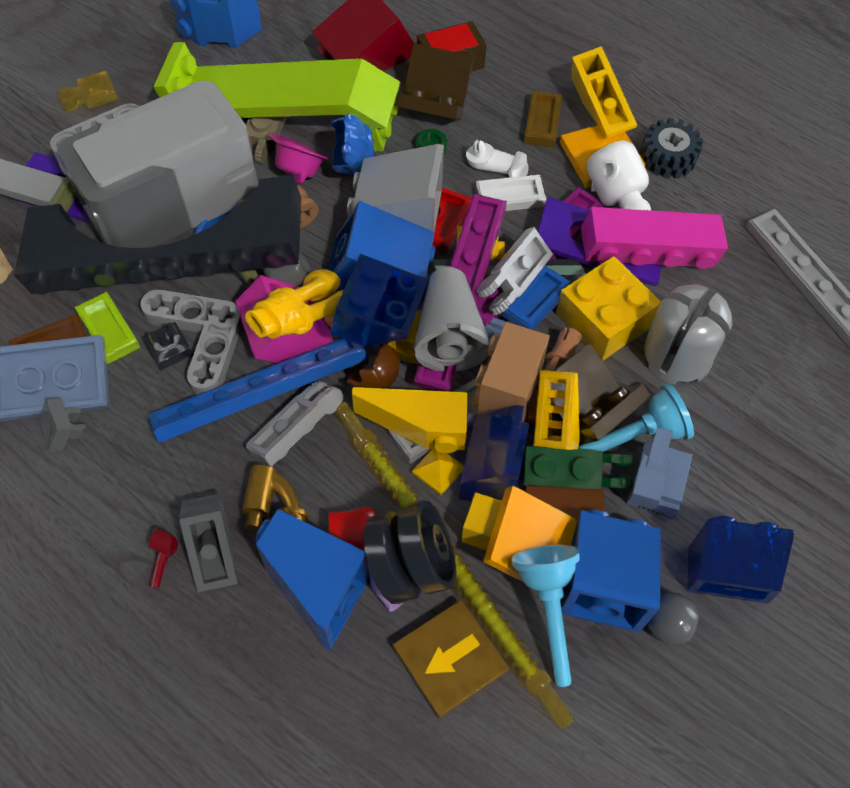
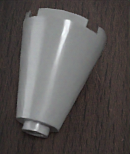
[414,267,490,372]

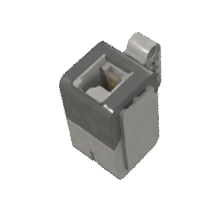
[50,81,258,248]

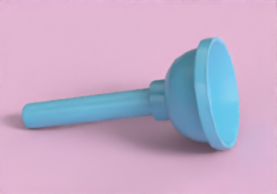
[578,383,694,452]
[512,545,580,687]

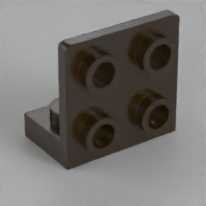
[395,44,474,119]
[536,344,651,446]

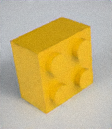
[556,256,661,361]

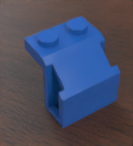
[169,0,262,48]

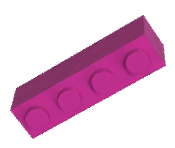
[581,207,728,269]

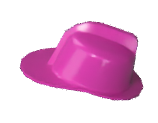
[268,132,329,184]

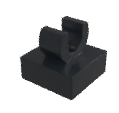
[143,322,193,371]

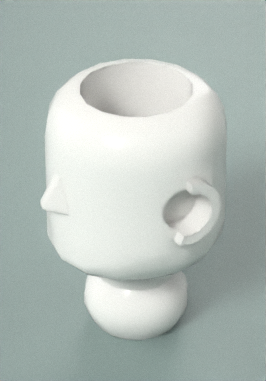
[587,140,651,210]

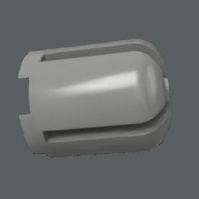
[643,284,733,385]

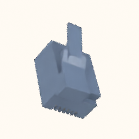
[627,427,692,519]

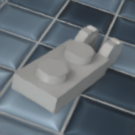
[476,227,553,315]
[246,381,343,467]

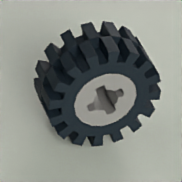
[640,118,703,179]

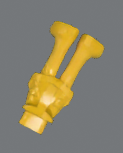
[245,269,356,339]

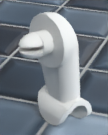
[466,140,529,178]

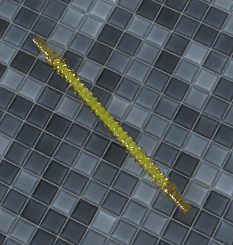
[335,403,575,730]

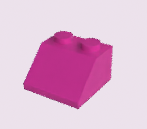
[236,275,333,363]

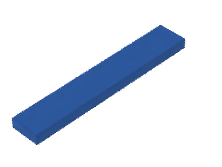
[148,335,367,443]

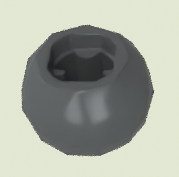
[648,592,699,645]

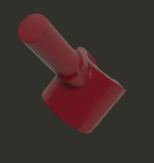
[149,529,178,588]

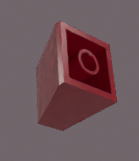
[312,0,414,71]

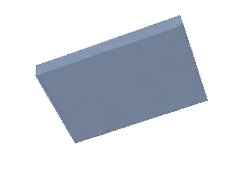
[0,335,110,422]

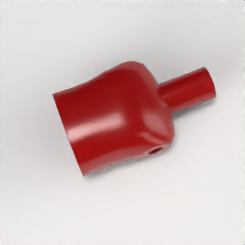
[329,507,376,551]

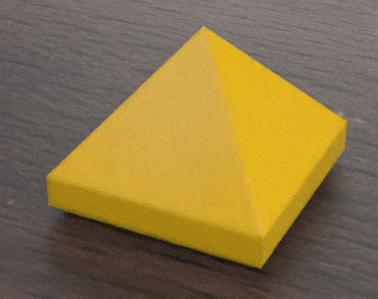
[412,449,465,496]

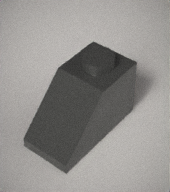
[179,493,238,593]

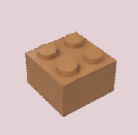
[473,322,550,435]

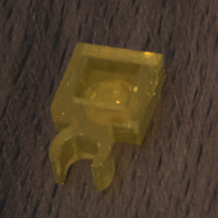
[57,70,119,111]

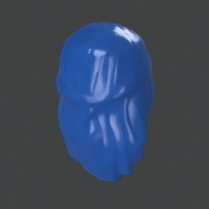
[331,114,375,176]

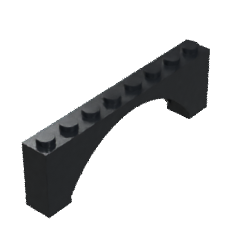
[14,175,302,294]

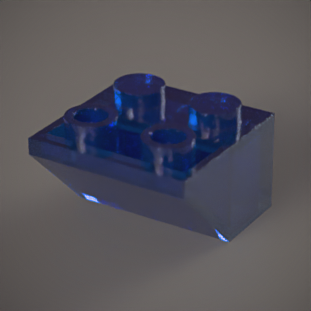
[330,254,429,346]
[459,405,529,502]
[688,516,794,604]

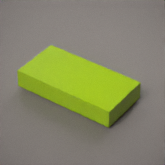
[75,292,140,364]

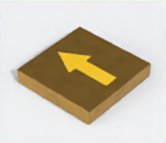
[393,600,509,719]

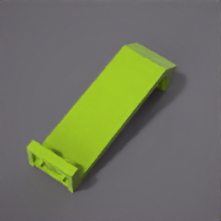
[154,42,400,151]

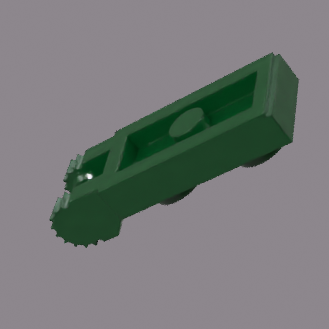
[523,446,633,490]

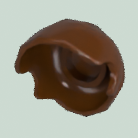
[347,343,400,389]

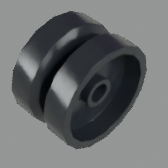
[364,500,457,604]

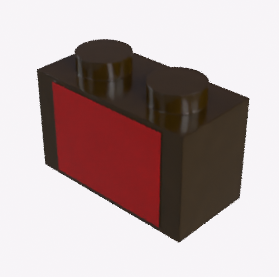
[417,21,486,71]

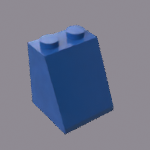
[327,201,435,304]
[256,509,370,651]
[561,510,661,633]

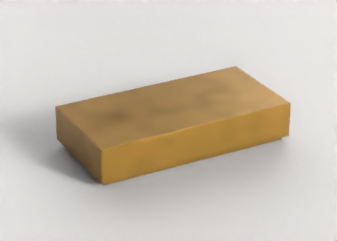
[524,91,562,148]

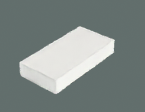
[476,175,546,211]

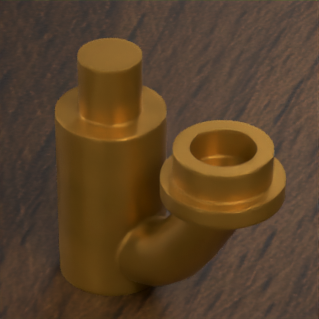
[242,465,309,531]

